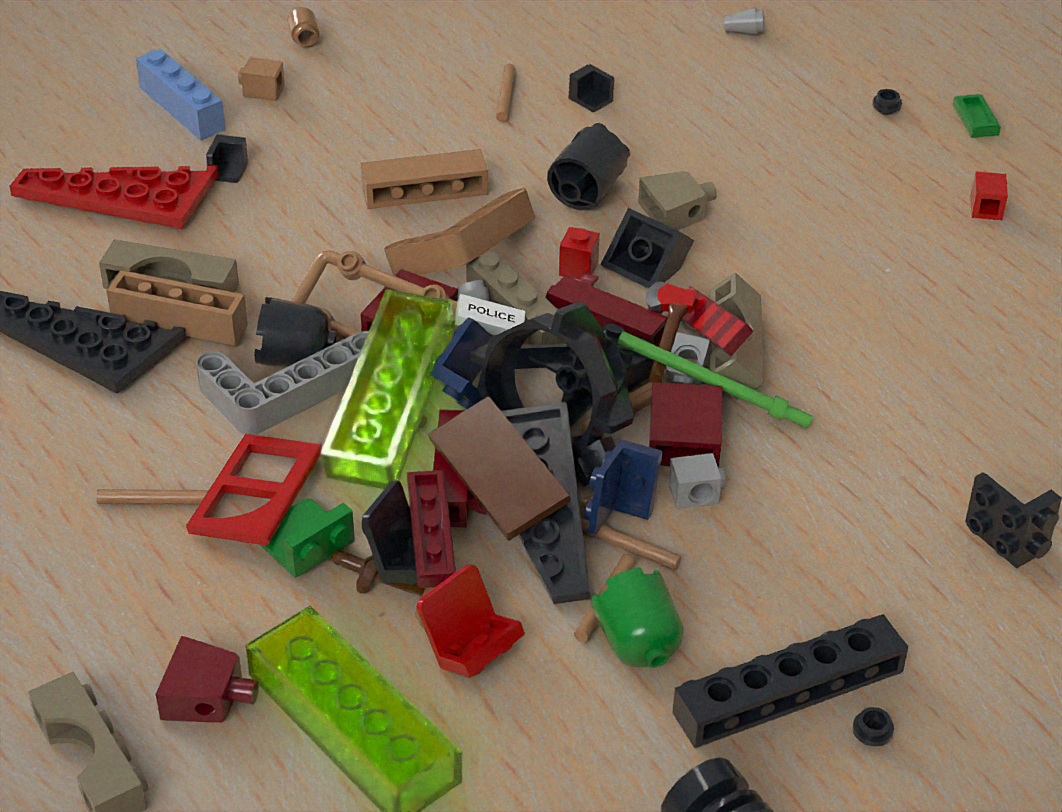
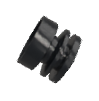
[661,757,774,812]

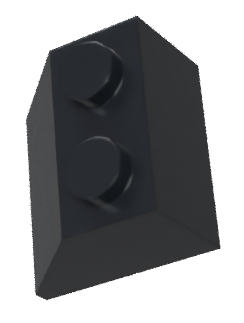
[600,208,694,289]

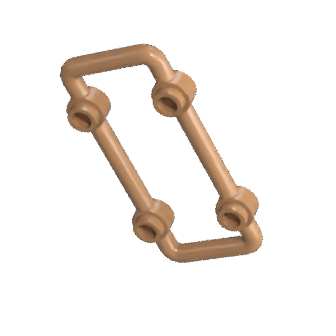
[292,250,458,374]

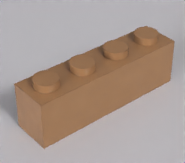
[361,149,488,209]
[106,270,248,346]

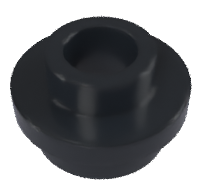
[873,89,902,115]
[853,707,894,746]

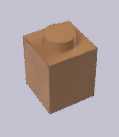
[238,57,285,101]

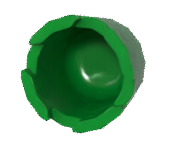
[591,568,684,668]

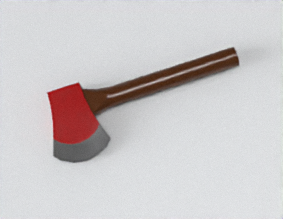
[646,281,697,383]

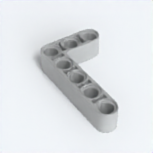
[196,331,382,435]

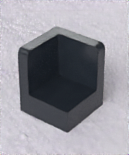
[569,63,614,112]
[206,134,248,183]
[573,436,616,487]

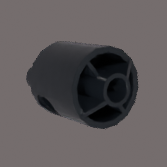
[547,123,630,211]

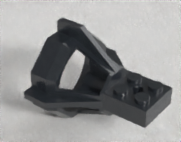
[469,301,654,452]

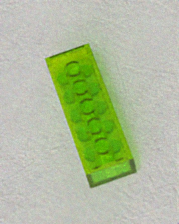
[321,289,455,489]
[245,605,462,812]

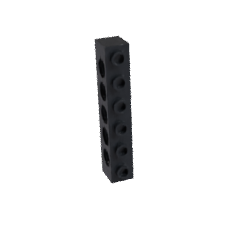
[672,614,909,749]

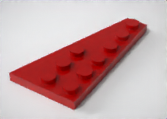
[9,166,219,229]

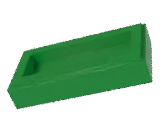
[953,94,1001,138]

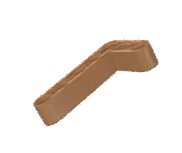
[384,188,536,276]

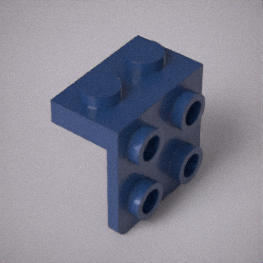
[430,317,493,410]
[585,439,663,535]

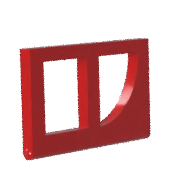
[186,434,324,546]

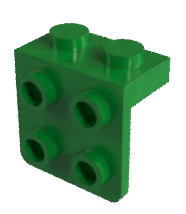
[260,499,355,578]

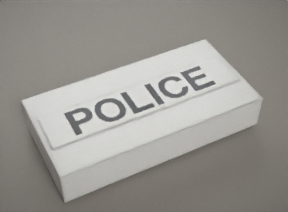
[455,294,525,335]

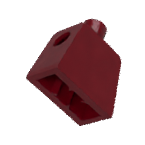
[155,636,259,723]

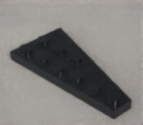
[0,291,186,393]
[501,402,591,604]

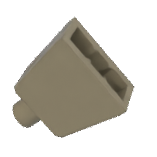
[638,171,717,230]

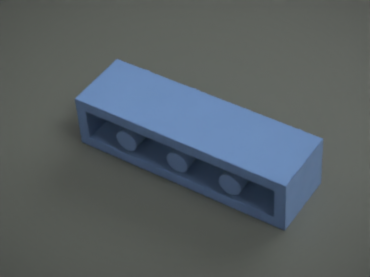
[136,49,226,140]

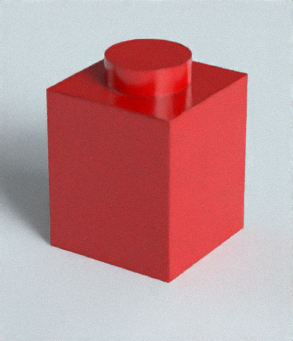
[970,171,1008,221]
[559,227,600,280]

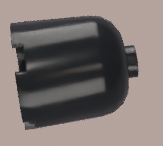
[254,297,337,367]

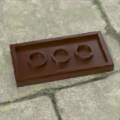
[428,396,571,541]

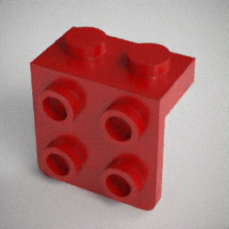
[416,564,525,678]

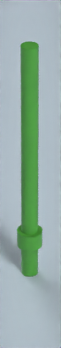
[617,331,813,428]

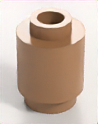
[288,7,319,47]

